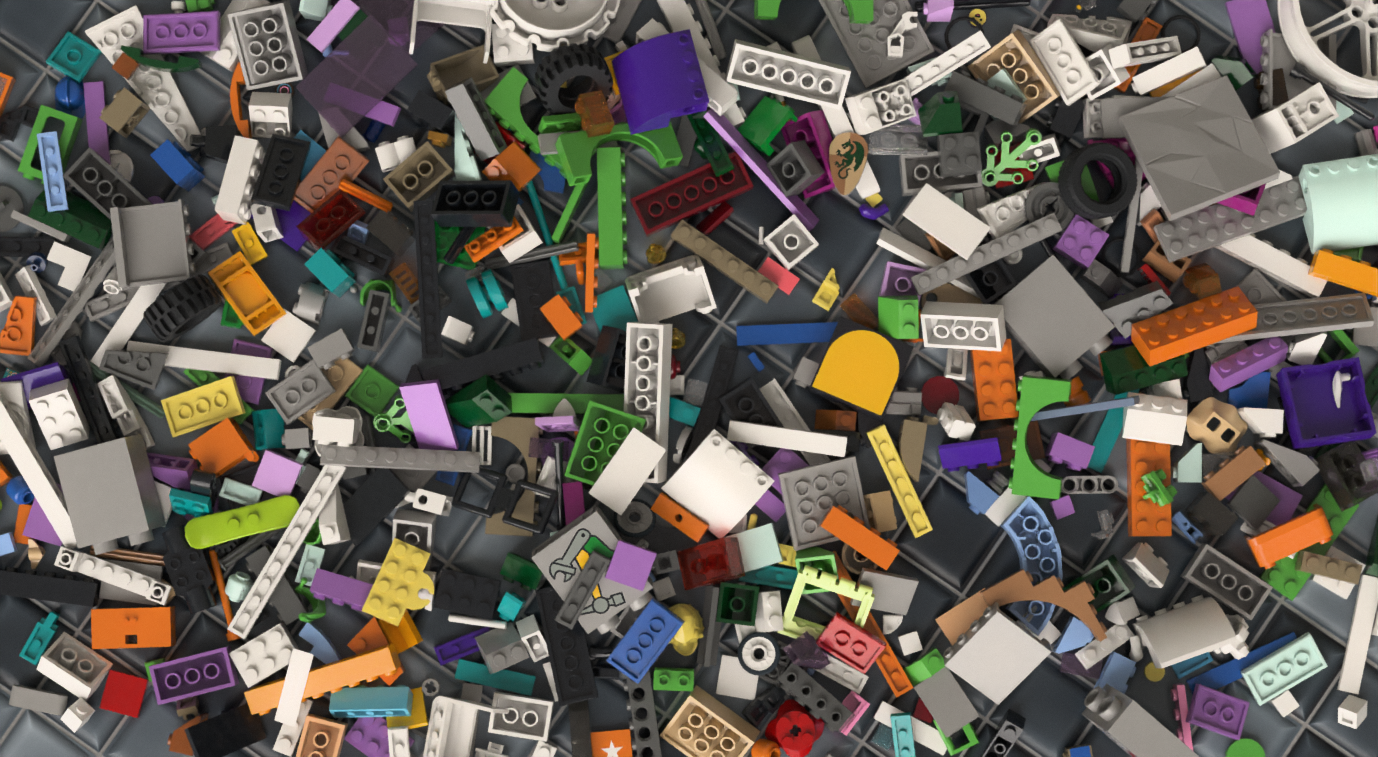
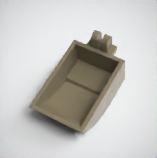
[427,45,500,106]
[897,415,939,482]

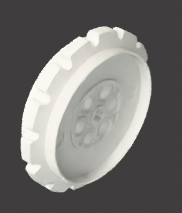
[485,0,621,52]

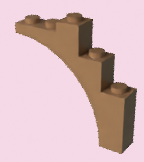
[980,569,1107,642]

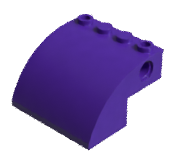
[612,29,709,135]

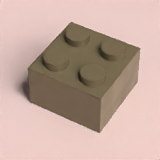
[99,87,150,138]

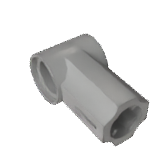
[1354,129,1378,157]

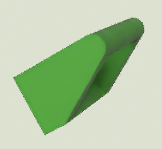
[1317,330,1360,363]
[933,719,979,756]

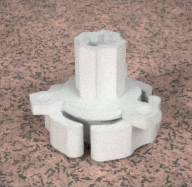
[1209,614,1249,660]

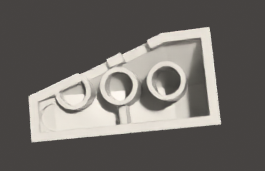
[1047,14,1132,52]

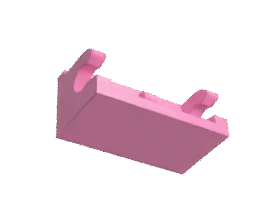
[841,690,870,736]

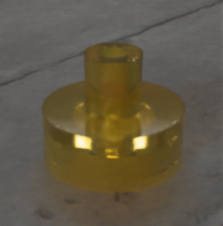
[645,244,666,264]
[672,328,685,349]

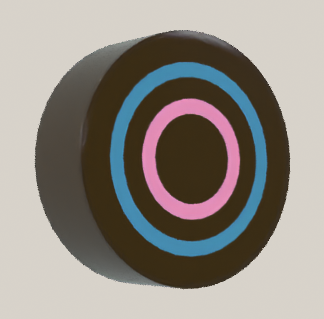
[275,82,295,98]

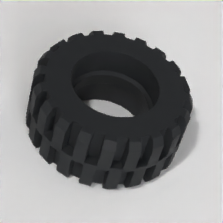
[534,43,613,115]
[143,274,222,342]

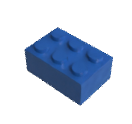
[150,139,206,192]

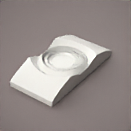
[0,381,36,455]

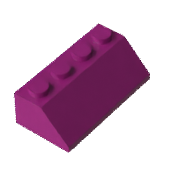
[781,110,835,199]

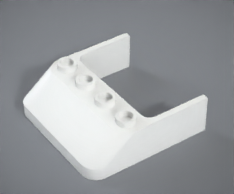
[409,0,493,64]
[423,696,509,757]

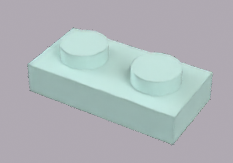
[295,544,326,586]

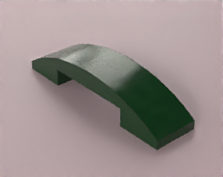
[121,45,202,72]

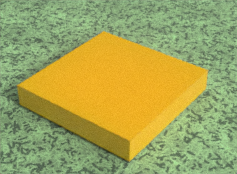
[386,687,428,730]

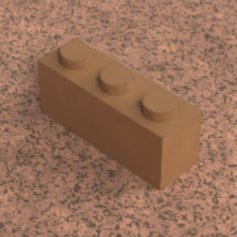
[1201,445,1266,502]

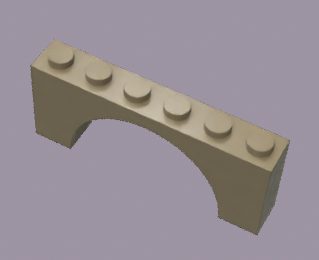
[485,417,543,537]

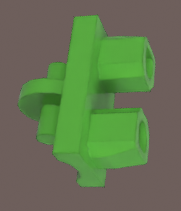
[1141,469,1177,507]

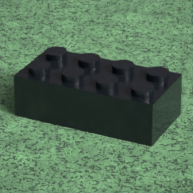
[431,180,520,227]

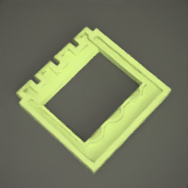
[777,565,875,646]

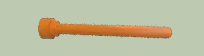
[209,549,241,642]

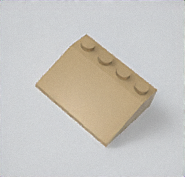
[967,30,1060,123]
[659,685,760,757]

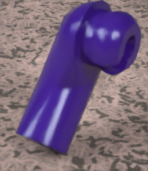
[859,203,889,220]

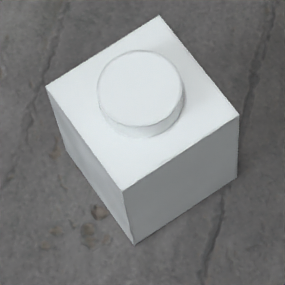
[61,697,95,733]

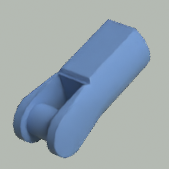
[1171,510,1203,544]

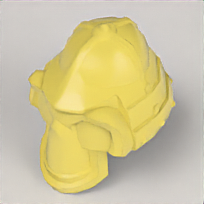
[668,604,704,656]

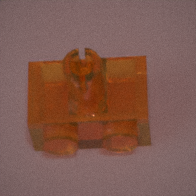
[575,90,615,138]
[1183,263,1222,300]

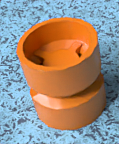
[1064,376,1091,407]

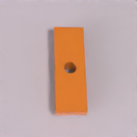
[464,216,524,263]
[651,493,709,543]

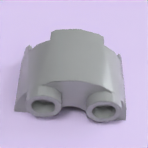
[292,282,330,325]

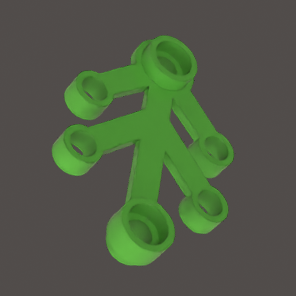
[981,128,1042,186]
[373,395,450,443]

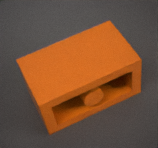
[540,294,583,341]

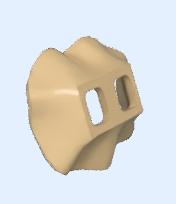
[1186,397,1248,455]

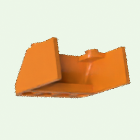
[1244,503,1333,569]

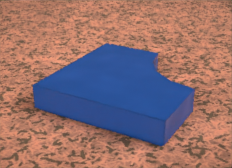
[530,150,566,194]
[1227,371,1271,409]

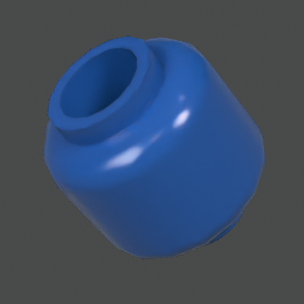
[6,475,35,505]

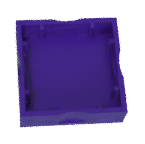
[1276,357,1377,450]

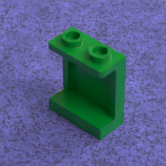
[738,96,798,156]

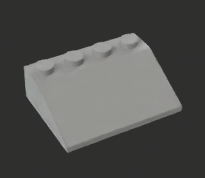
[227,0,308,91]

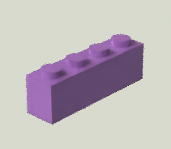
[1209,336,1288,392]
[310,568,373,612]

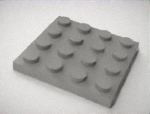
[778,455,870,551]

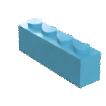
[329,685,413,718]

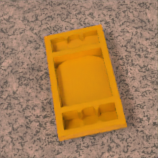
[208,251,286,336]

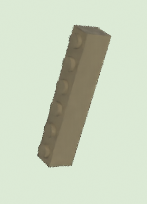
[671,220,779,304]

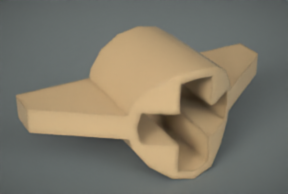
[28,538,45,569]

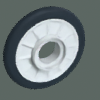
[738,632,781,676]

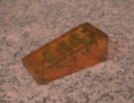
[389,262,419,305]

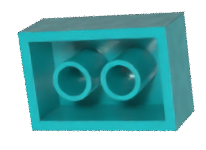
[304,248,357,298]

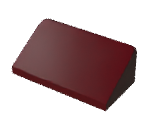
[696,202,734,236]

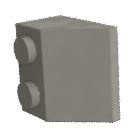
[475,622,529,674]

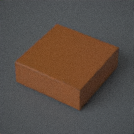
[112,53,140,80]

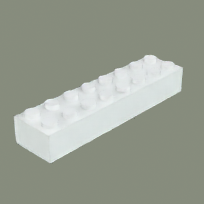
[624,322,673,483]

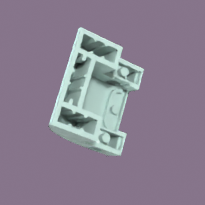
[1298,154,1378,254]

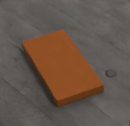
[294,136,370,220]

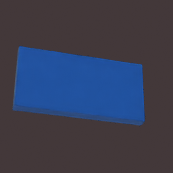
[606,598,685,684]

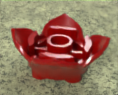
[765,699,824,757]

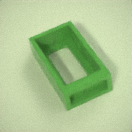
[18,105,83,184]

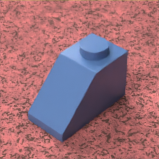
[964,471,999,515]

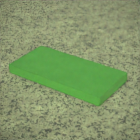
[551,175,592,244]

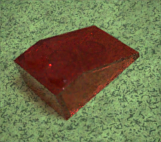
[677,537,745,590]

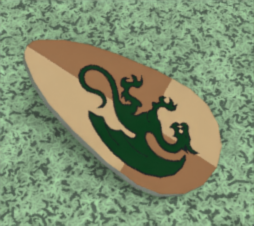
[829,132,868,197]

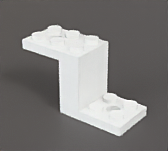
[1251,82,1339,154]

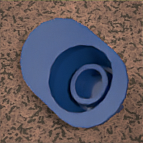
[55,77,86,119]

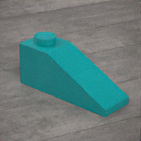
[669,397,701,428]
[497,590,527,622]

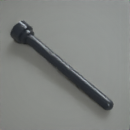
[1289,62,1375,121]

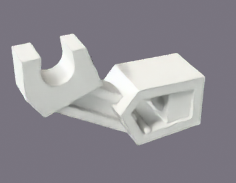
[887,11,918,58]

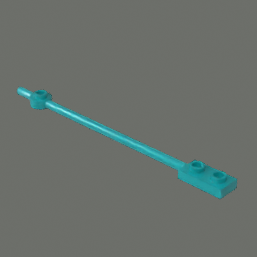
[507,128,587,325]

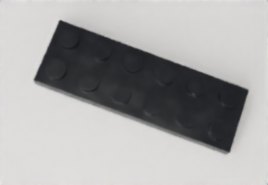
[535,586,599,707]

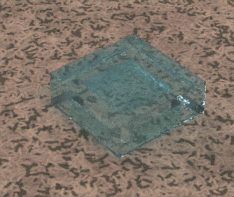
[871,724,894,751]

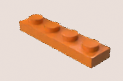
[585,232,599,312]

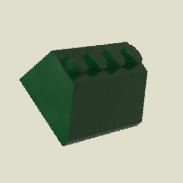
[28,189,113,250]
[1100,344,1188,395]

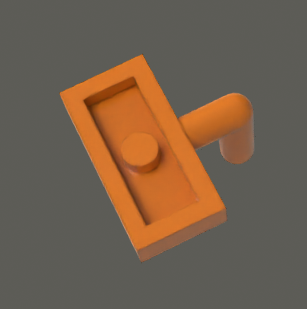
[559,242,599,285]

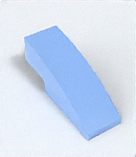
[298,622,342,664]

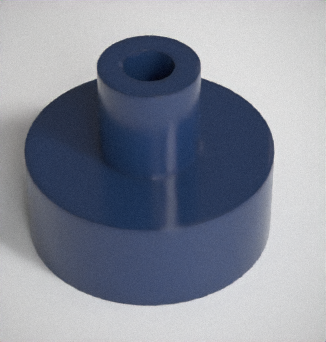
[26,252,48,273]

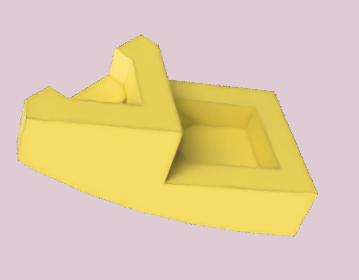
[812,268,840,311]

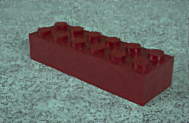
[630,152,753,237]

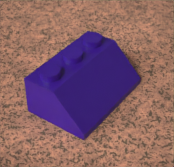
[1,362,73,411]
[938,437,1003,472]

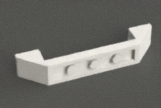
[54,546,172,605]

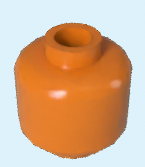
[751,739,781,757]

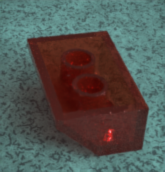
[296,189,366,250]

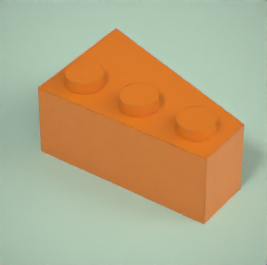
[347,617,406,686]

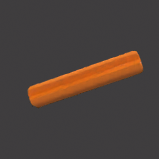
[338,179,393,213]

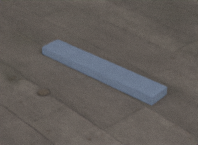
[1031,395,1140,421]

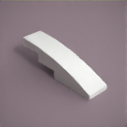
[97,375,155,450]

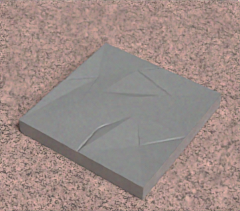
[1118,75,1280,221]

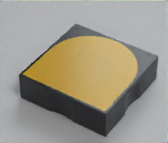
[809,316,913,422]

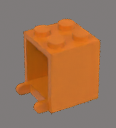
[188,418,260,478]

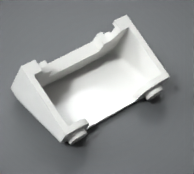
[625,255,717,323]

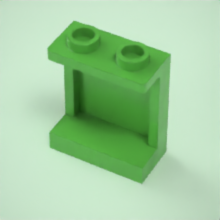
[653,667,694,691]

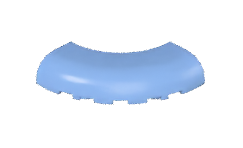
[1000,496,1063,636]

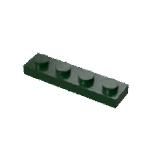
[687,111,734,177]

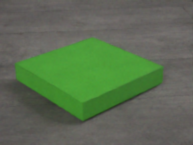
[345,364,399,417]

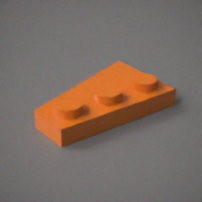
[0,295,37,356]

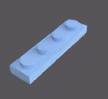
[37,131,68,212]

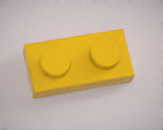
[231,222,268,266]

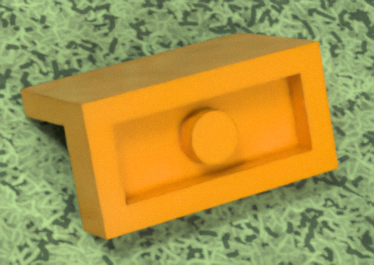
[378,609,423,654]

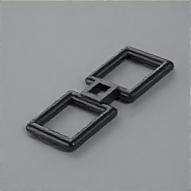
[451,466,559,535]

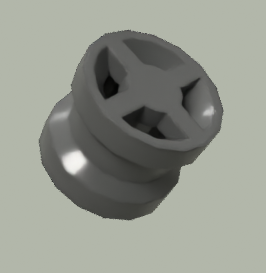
[985,470,1009,494]

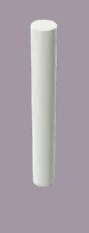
[448,614,507,629]

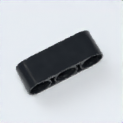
[190,469,218,508]

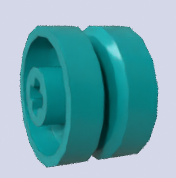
[466,269,509,319]

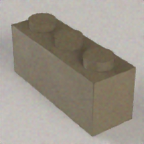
[1294,551,1363,585]

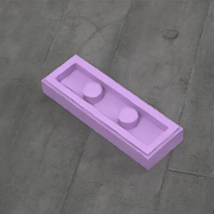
[306,0,360,53]

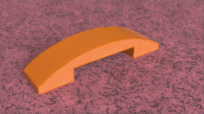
[230,62,252,139]

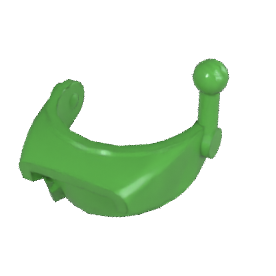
[360,279,402,312]
[295,577,326,622]

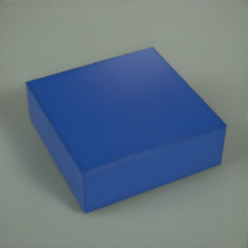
[747,352,765,373]

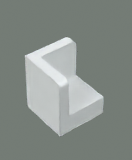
[1338,695,1368,729]

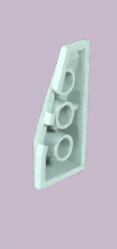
[453,112,483,181]

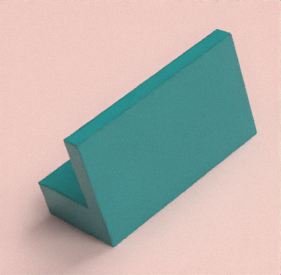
[252,409,286,450]

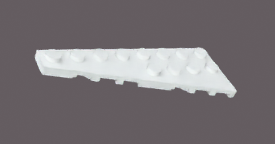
[85,5,201,152]

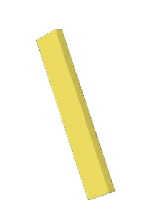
[866,424,933,538]

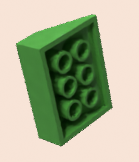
[564,400,646,485]

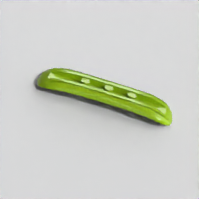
[185,495,300,549]

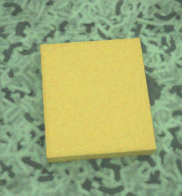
[865,193,883,207]

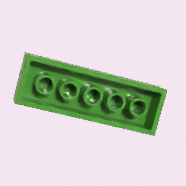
[597,147,628,269]

